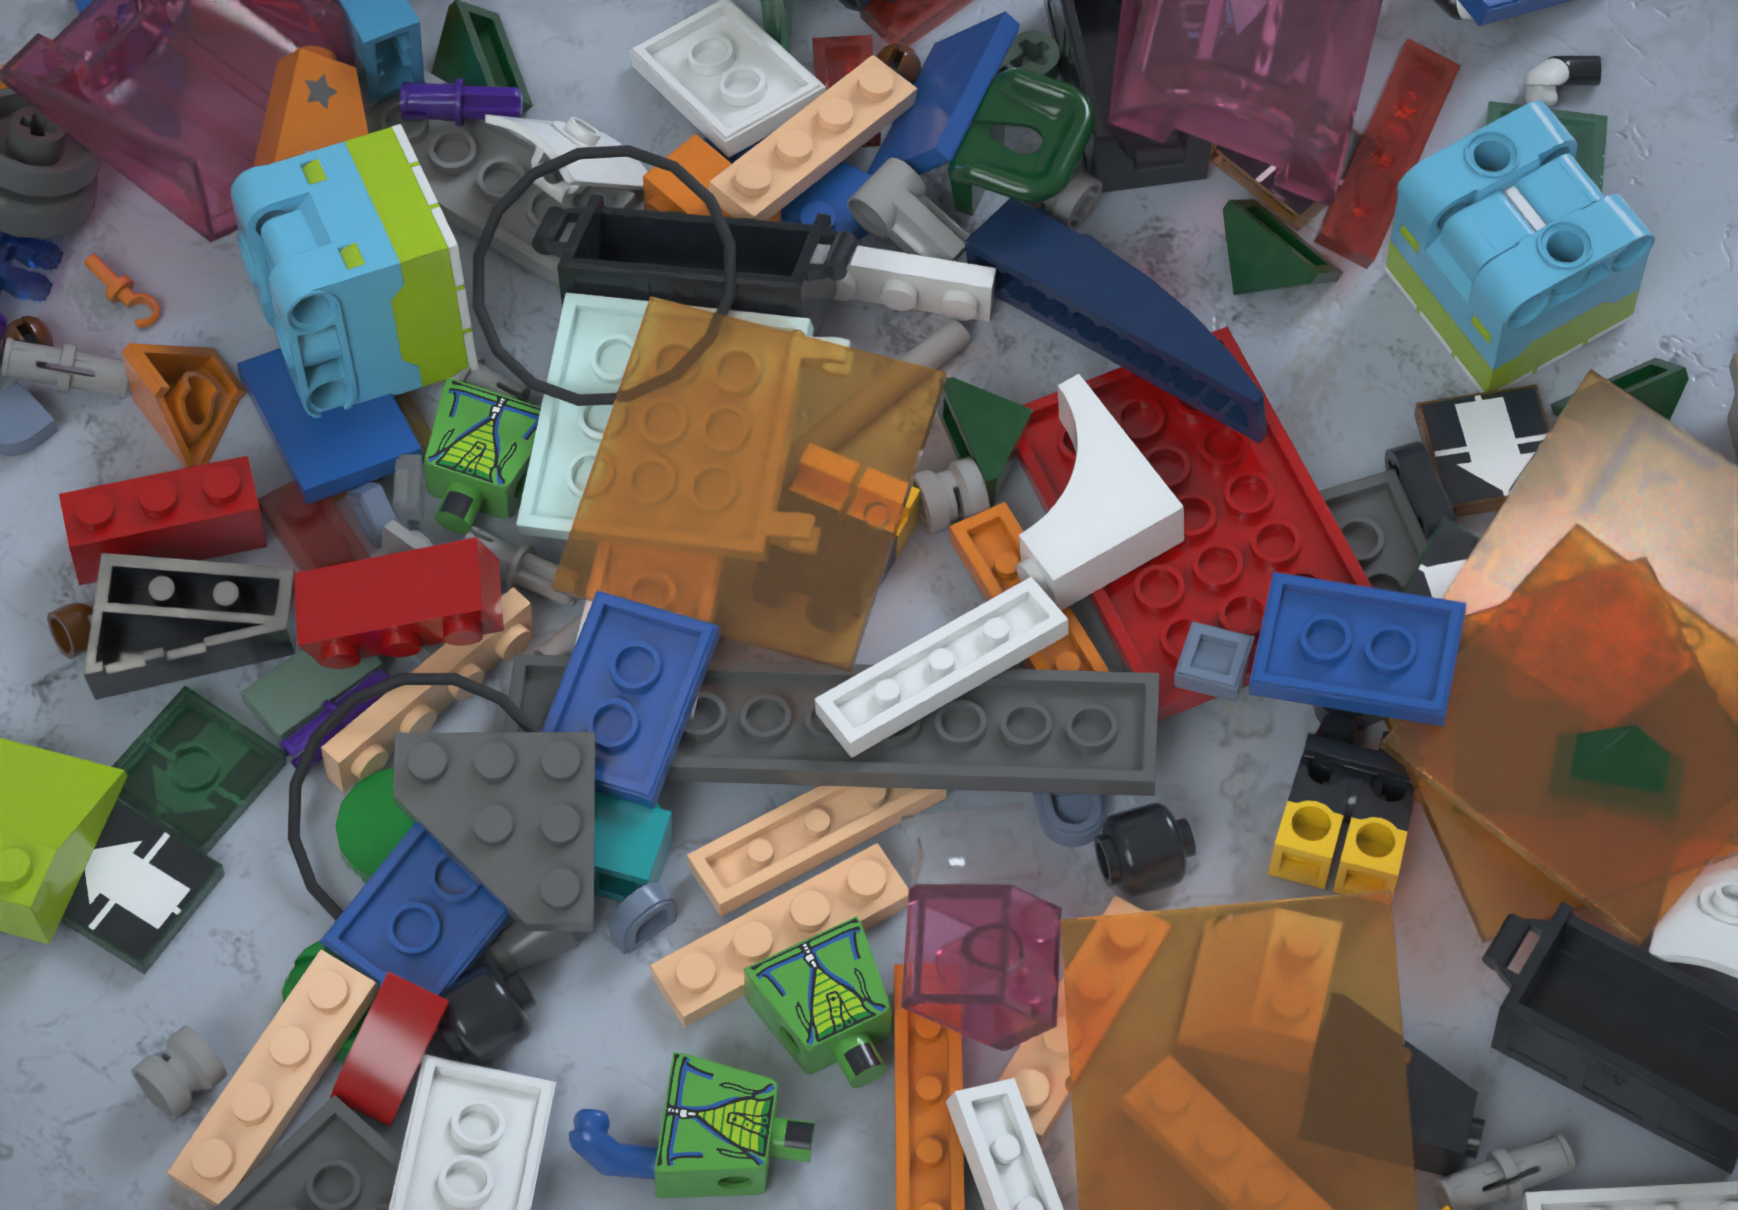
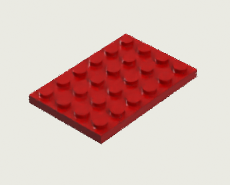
[1016,326,1373,721]

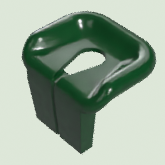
[948,68,1096,216]

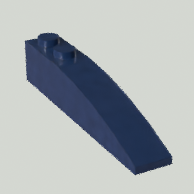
[964,198,1267,443]

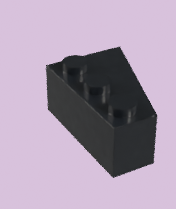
[84,553,297,700]

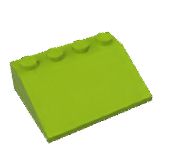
[0,738,128,945]

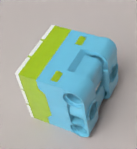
[1385,100,1655,395]
[231,124,479,418]

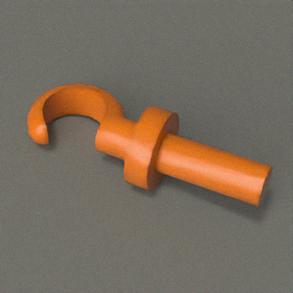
[84,253,161,328]

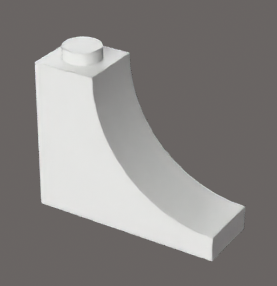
[1016,374,1184,611]

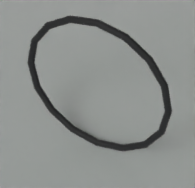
[473,145,736,406]
[288,673,541,921]

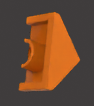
[122,343,246,468]

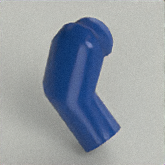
[568,1109,658,1180]

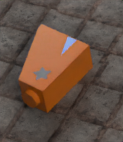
[253,46,368,167]

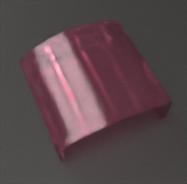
[0,0,360,242]
[1108,0,1383,206]

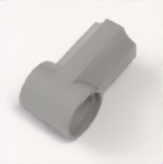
[847,157,969,261]

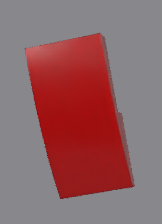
[330,971,450,1127]

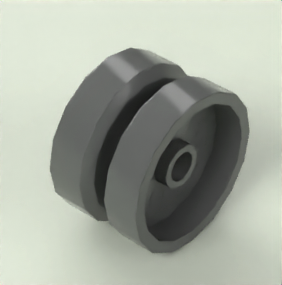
[0,86,105,239]

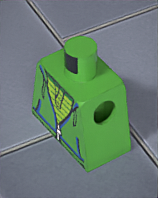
[424,378,541,534]
[744,916,892,1088]
[654,1052,815,1198]

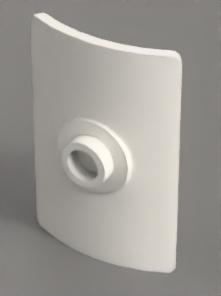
[485,114,647,205]
[1649,843,1738,979]

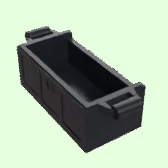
[1044,0,1214,193]
[532,194,858,337]
[1482,901,1738,1174]

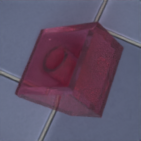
[901,884,1062,1052]

